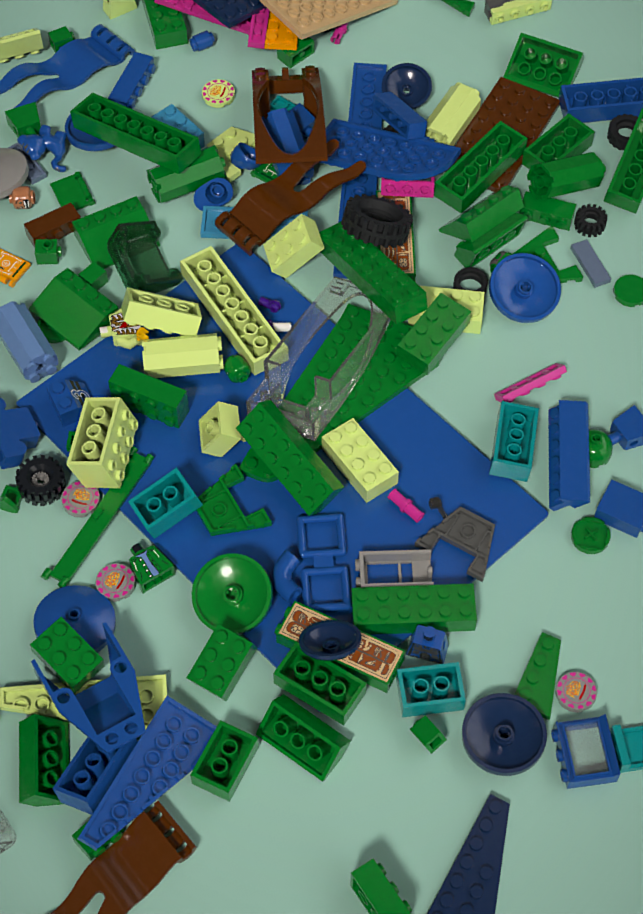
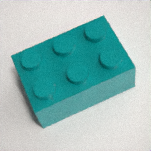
[128,467,203,539]
[396,662,466,718]

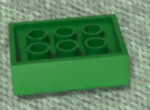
[503,33,584,98]
[439,185,524,243]
[72,196,160,269]
[29,268,118,351]

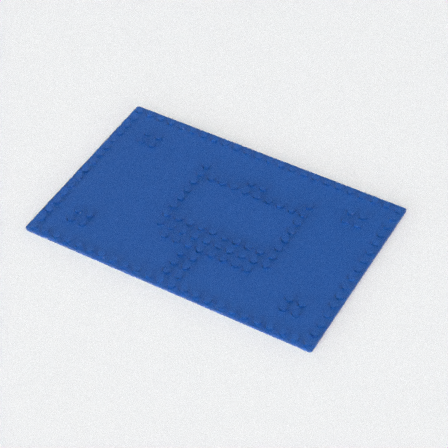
[16,244,548,712]

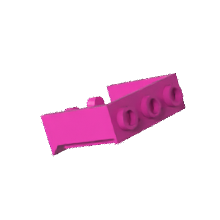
[381,176,435,198]

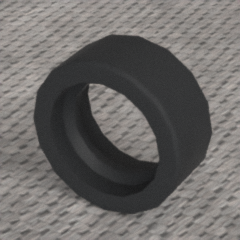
[453,267,488,296]

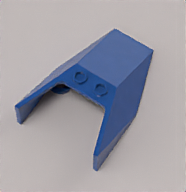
[31,622,146,754]

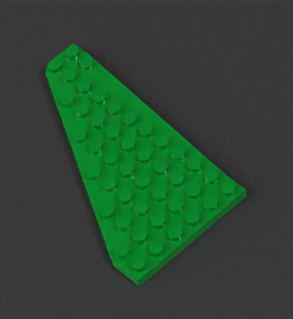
[239,303,444,482]

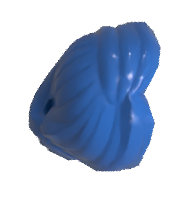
[230,142,261,170]

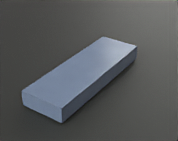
[8,142,47,185]
[570,239,611,288]

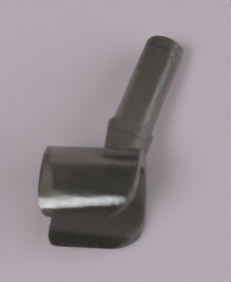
[428,497,447,519]

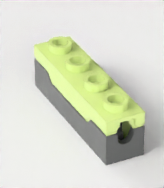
[484,0,552,25]

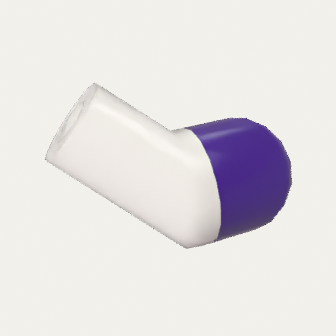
[267,320,291,332]

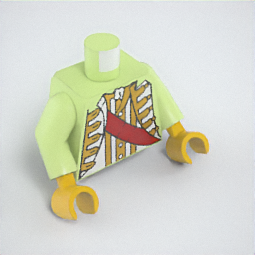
[99,308,149,349]

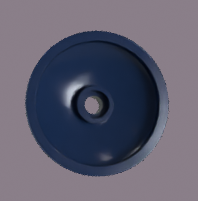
[382,63,432,109]
[299,620,362,661]

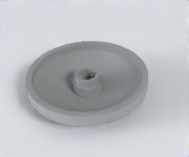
[0,148,29,199]

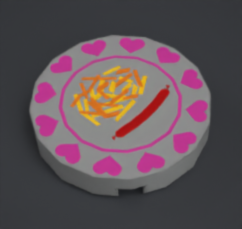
[61,481,101,518]
[95,563,136,602]
[555,671,597,713]

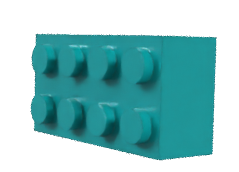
[489,401,539,482]

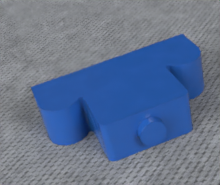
[0,398,40,469]

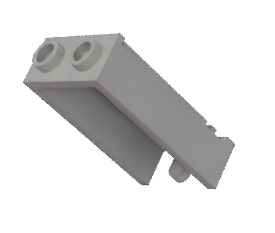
[355,549,434,588]

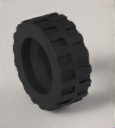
[607,114,638,150]

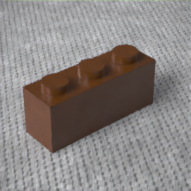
[24,203,81,248]

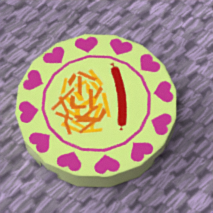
[202,79,235,108]

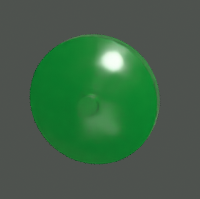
[192,553,273,635]

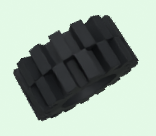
[574,204,607,238]

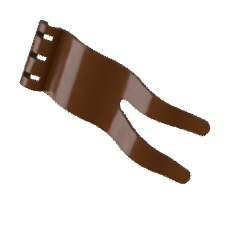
[215,139,366,256]
[51,801,197,914]

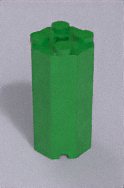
[146,145,227,203]
[527,152,606,200]

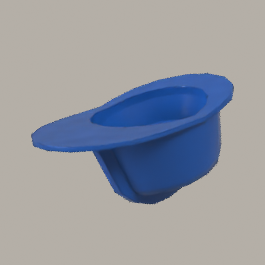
[194,178,233,211]

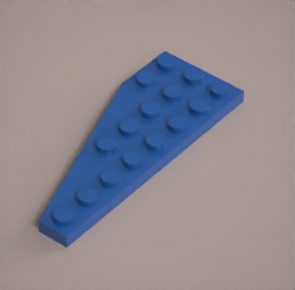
[77,696,217,851]

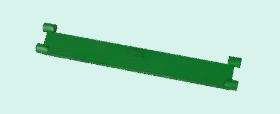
[41,446,154,588]

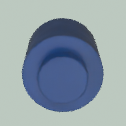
[189,30,215,52]

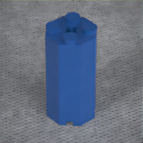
[262,108,314,185]

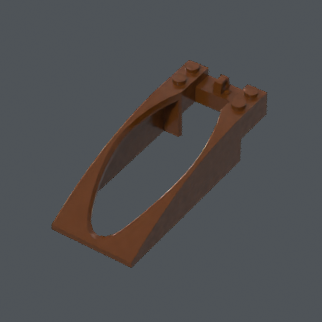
[252,65,328,164]

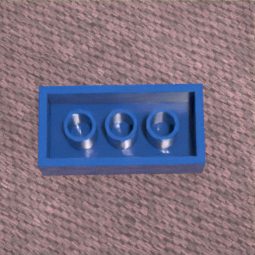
[52,737,138,815]

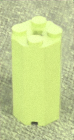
[425,82,481,146]
[142,333,224,378]

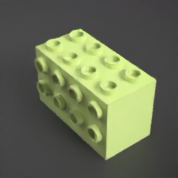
[66,397,138,488]

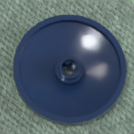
[461,693,547,776]

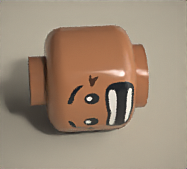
[9,186,35,209]

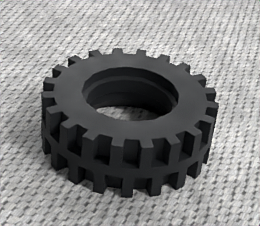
[341,194,413,248]

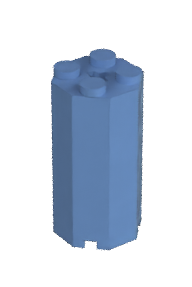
[0,301,59,383]

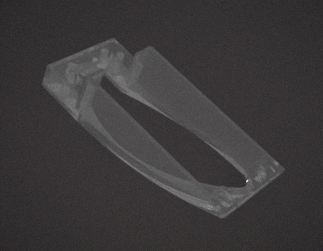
[246,276,391,441]

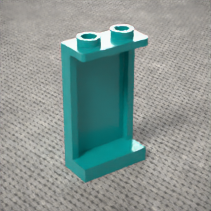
[610,725,643,773]

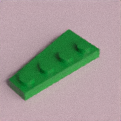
[514,632,561,720]

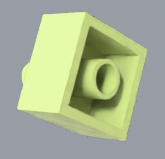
[199,401,246,457]

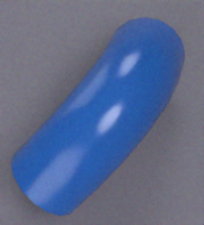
[272,550,302,604]

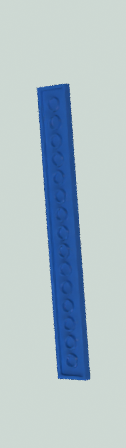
[333,63,387,279]

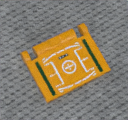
[0,249,31,288]

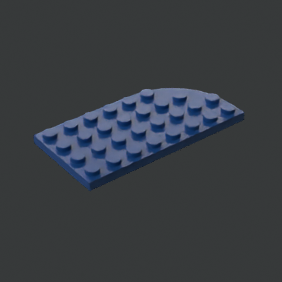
[320,119,461,182]

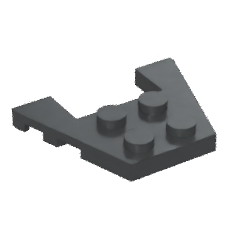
[415,507,495,582]

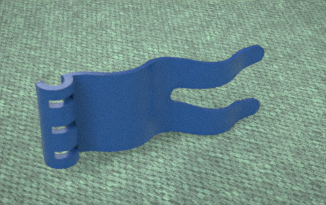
[0,24,135,109]

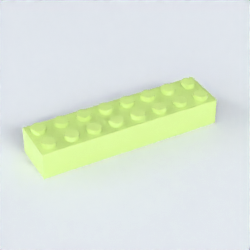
[180,246,286,376]

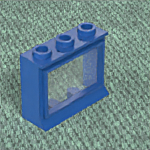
[551,714,621,789]

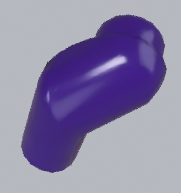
[258,296,281,313]

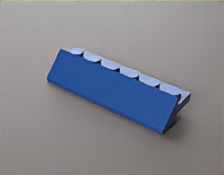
[548,400,590,511]

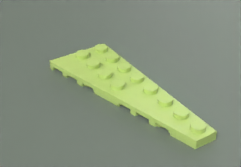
[0,674,167,730]

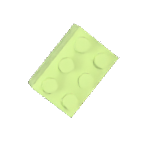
[263,214,324,278]

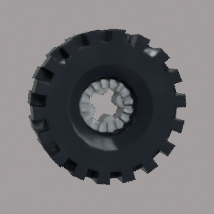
[15,455,66,506]

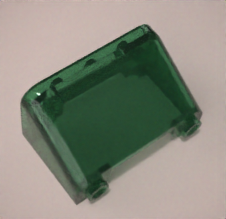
[107,221,183,294]

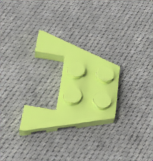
[207,126,255,183]

